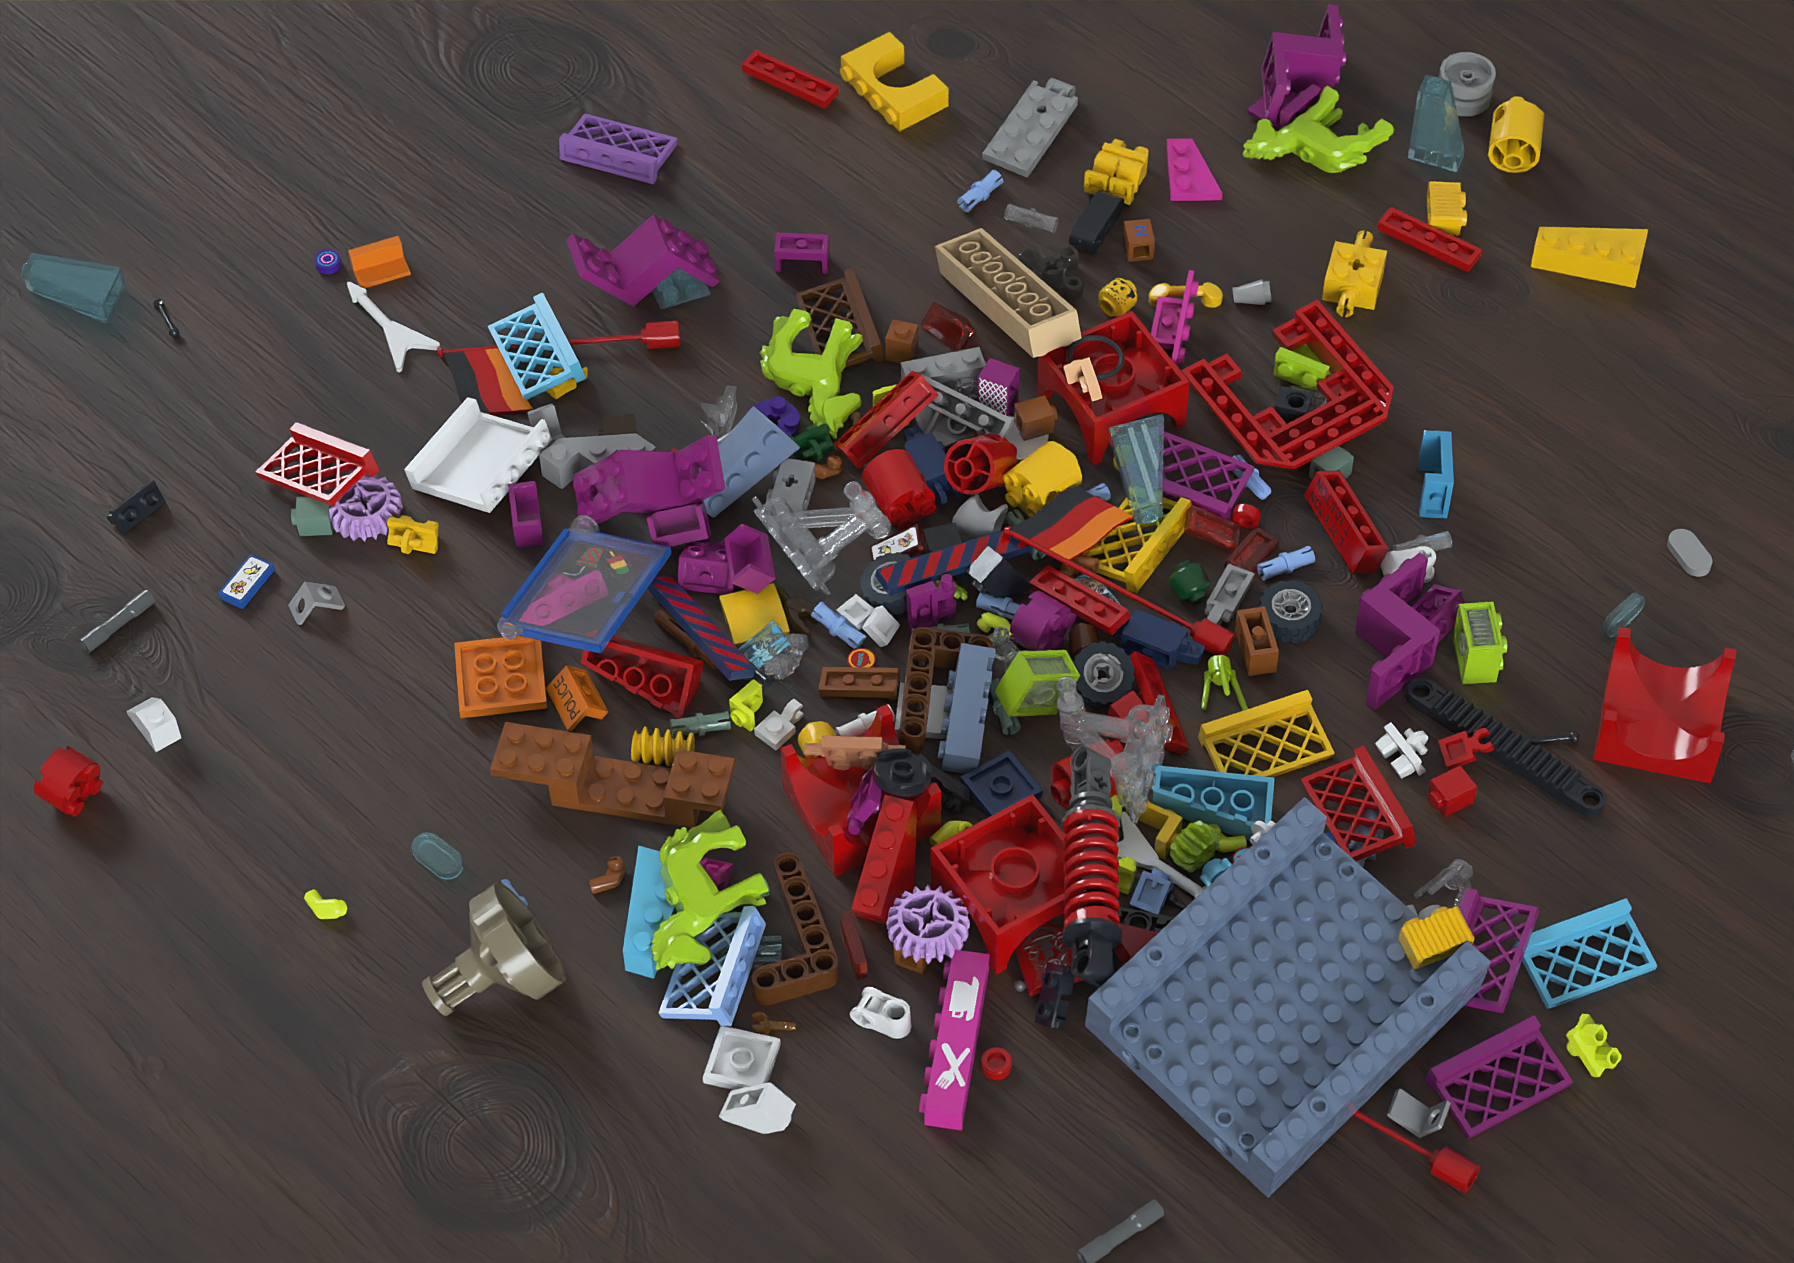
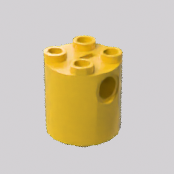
[1488,96,1544,173]
[1003,441,1082,518]

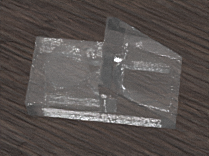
[699,385,738,439]

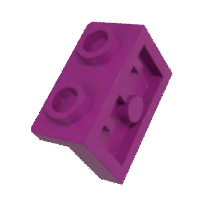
[1412,584,1465,644]

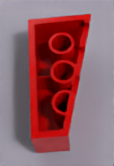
[580,632,704,719]
[851,795,918,925]

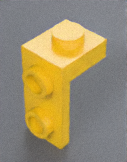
[1126,794,1183,860]

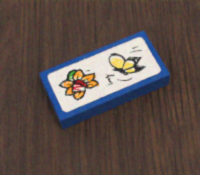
[218,554,275,609]

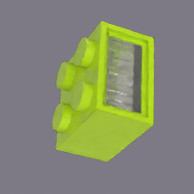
[1452,602,1507,684]
[995,650,1080,717]

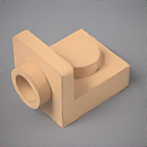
[1063,358,1102,401]

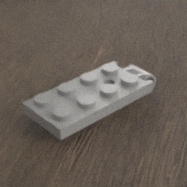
[982,78,1078,178]

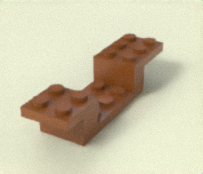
[490,722,735,828]

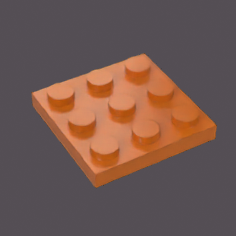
[454,635,547,718]

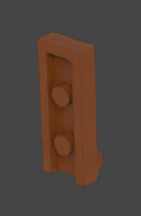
[818,667,900,700]

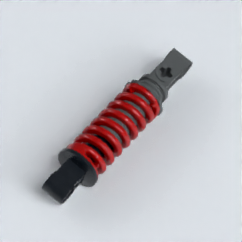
[1062,745,1122,988]

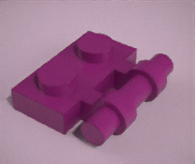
[906,574,957,633]
[847,765,883,835]

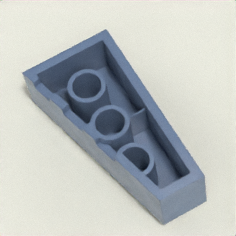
[699,406,800,518]
[937,643,996,774]

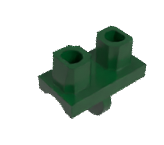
[788,423,834,463]

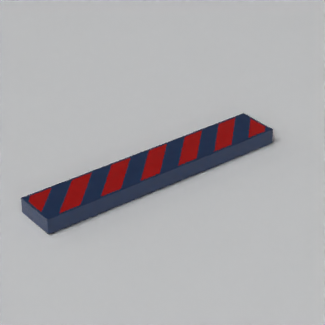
[875,527,1033,596]
[647,575,756,681]

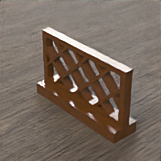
[795,268,886,367]

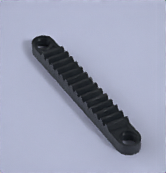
[1406,677,1606,817]

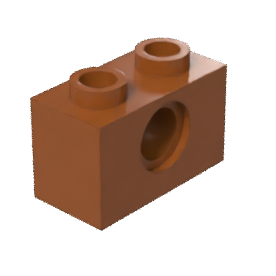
[1235,606,1279,676]

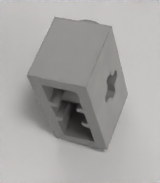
[766,458,816,522]

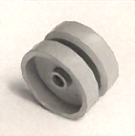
[1436,52,1496,116]

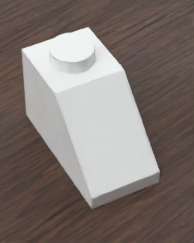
[127,697,181,752]
[719,1082,796,1134]

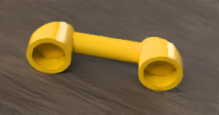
[1148,282,1223,308]

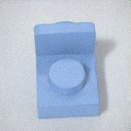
[1130,869,1174,914]

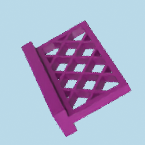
[1125,427,1254,527]
[1459,888,1539,1013]
[1425,1015,1573,1139]

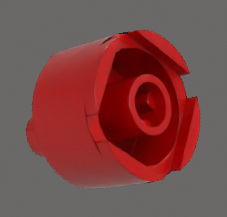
[34,746,103,817]

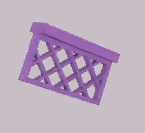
[559,113,678,184]

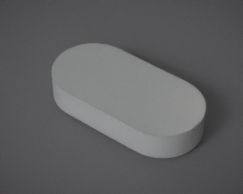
[1667,529,1713,577]

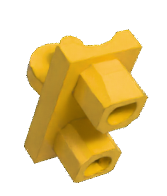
[387,515,439,554]

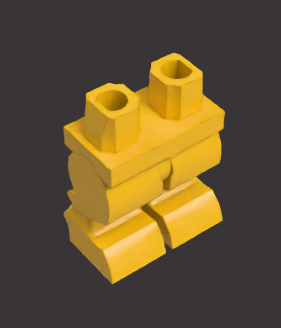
[1084,139,1148,205]

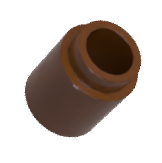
[1068,623,1099,659]

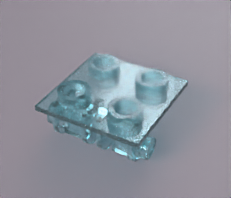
[652,268,710,309]

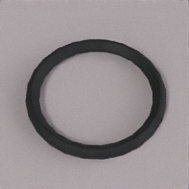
[1067,335,1124,380]

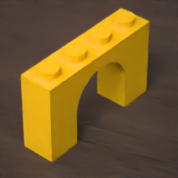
[840,32,949,132]

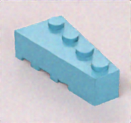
[1152,765,1274,841]
[623,846,677,979]

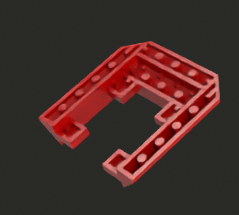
[1181,300,1394,469]

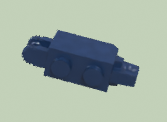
[903,425,963,505]
[1107,609,1205,669]

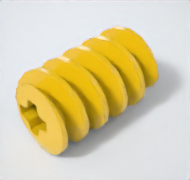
[631,726,695,767]

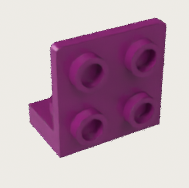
[1248,84,1321,131]
[678,539,735,595]

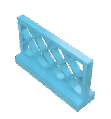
[488,293,586,401]
[1512,898,1658,1009]

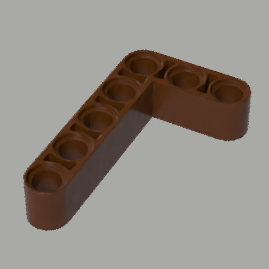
[898,627,994,755]
[752,852,839,1006]

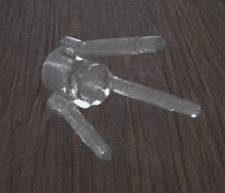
[1413,859,1473,908]

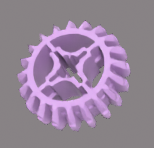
[329,474,403,542]
[887,885,970,965]

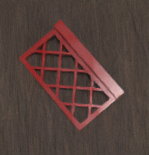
[256,423,379,506]
[1301,746,1416,862]

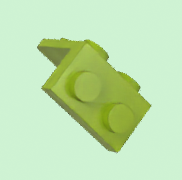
[1273,344,1332,395]

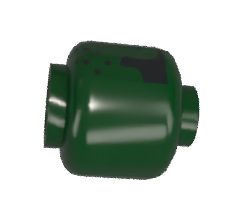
[1169,560,1211,604]

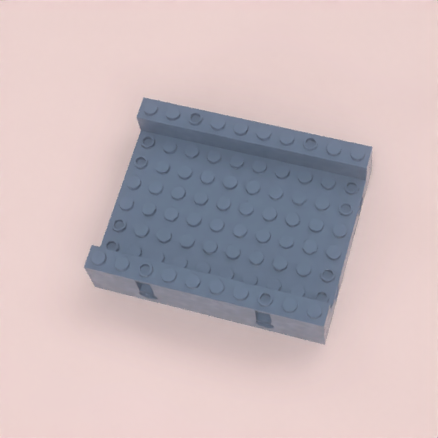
[1085,797,1491,1198]

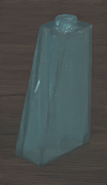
[1408,74,1465,172]
[21,253,126,323]
[1109,414,1165,525]

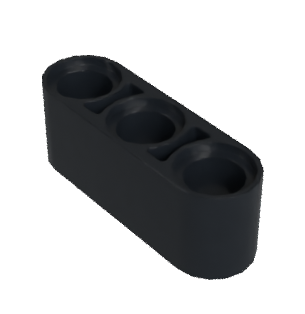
[1069,190,1124,254]

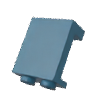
[1418,430,1454,518]

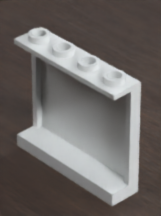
[404,397,552,513]

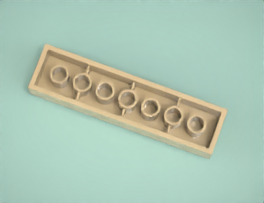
[935,228,1082,358]

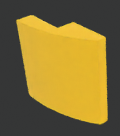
[719,583,790,647]

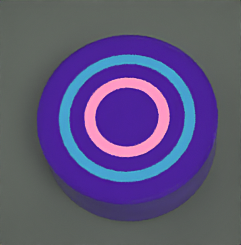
[314,249,342,275]

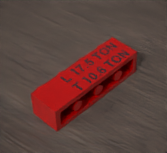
[1304,470,1389,574]

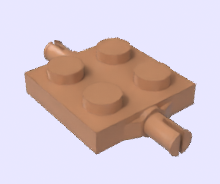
[804,736,906,770]

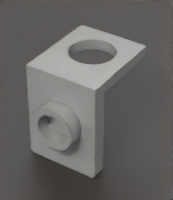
[528,404,565,452]
[288,582,345,625]
[1387,1089,1451,1138]

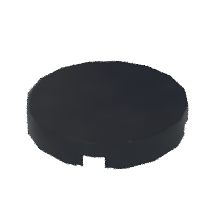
[872,748,933,796]

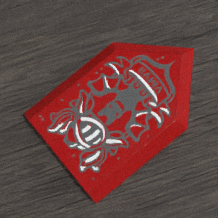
[1015,921,1083,997]

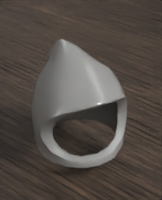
[952,494,1008,543]

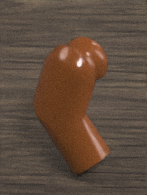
[804,455,842,479]
[1060,555,1099,579]
[589,856,626,894]

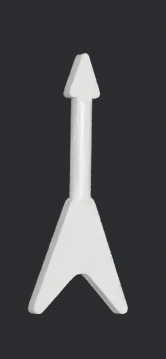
[347,282,440,372]
[1117,812,1206,900]

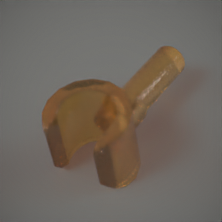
[752,1012,796,1035]

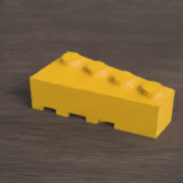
[1531,227,1648,288]

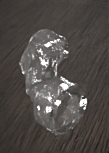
[988,627,1020,673]
[764,634,808,680]

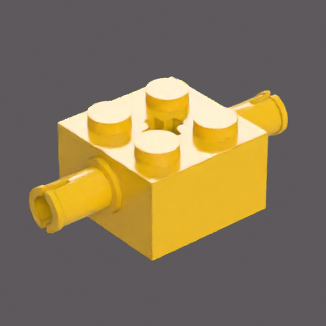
[1322,231,1387,317]

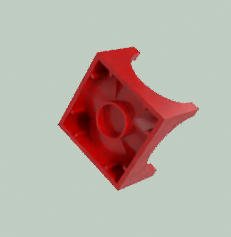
[1037,311,1189,466]
[1593,627,1737,783]
[780,705,941,877]
[931,794,1065,975]

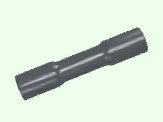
[78,589,155,653]
[1076,1199,1164,1263]

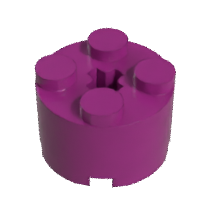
[1010,591,1076,651]

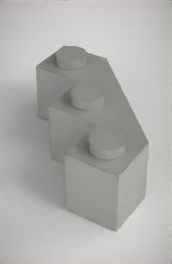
[539,434,657,489]

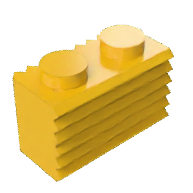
[1427,182,1467,236]
[1398,906,1475,970]

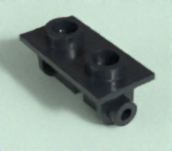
[107,480,166,534]
[1034,962,1075,1029]

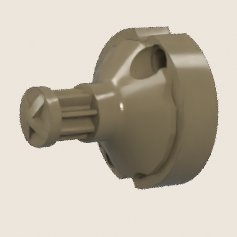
[422,882,566,1016]

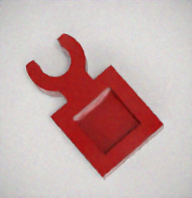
[1438,728,1495,770]

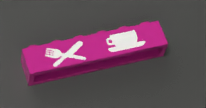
[919,950,990,1130]

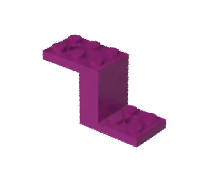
[1261,4,1347,123]
[566,214,720,307]
[573,435,725,528]
[1355,552,1440,711]

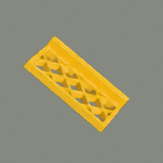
[1081,487,1193,593]
[1198,690,1335,777]

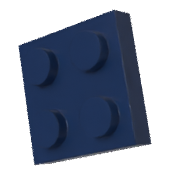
[961,750,1043,817]

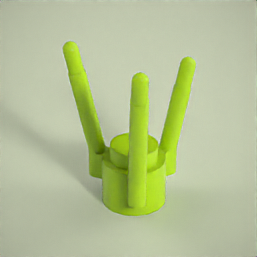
[1201,655,1248,711]

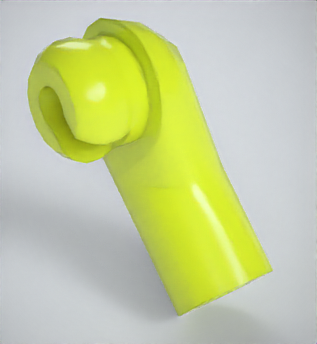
[977,612,1014,644]
[929,821,973,846]
[1208,824,1247,853]
[304,890,347,919]

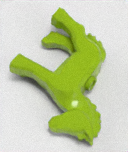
[1243,86,1394,173]
[760,309,863,439]
[651,810,768,971]

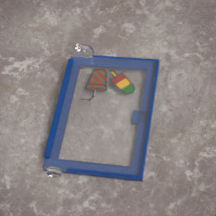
[497,515,671,653]

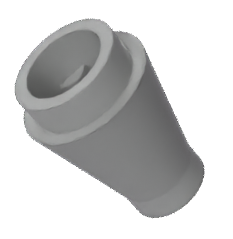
[1233,279,1272,305]

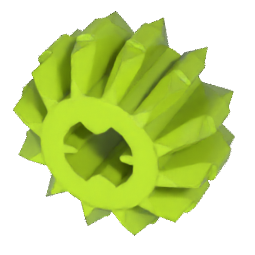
[1170,820,1220,873]

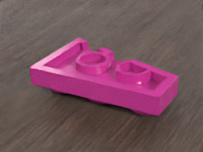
[1166,138,1223,201]

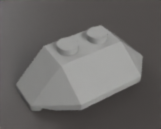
[916,374,1014,445]

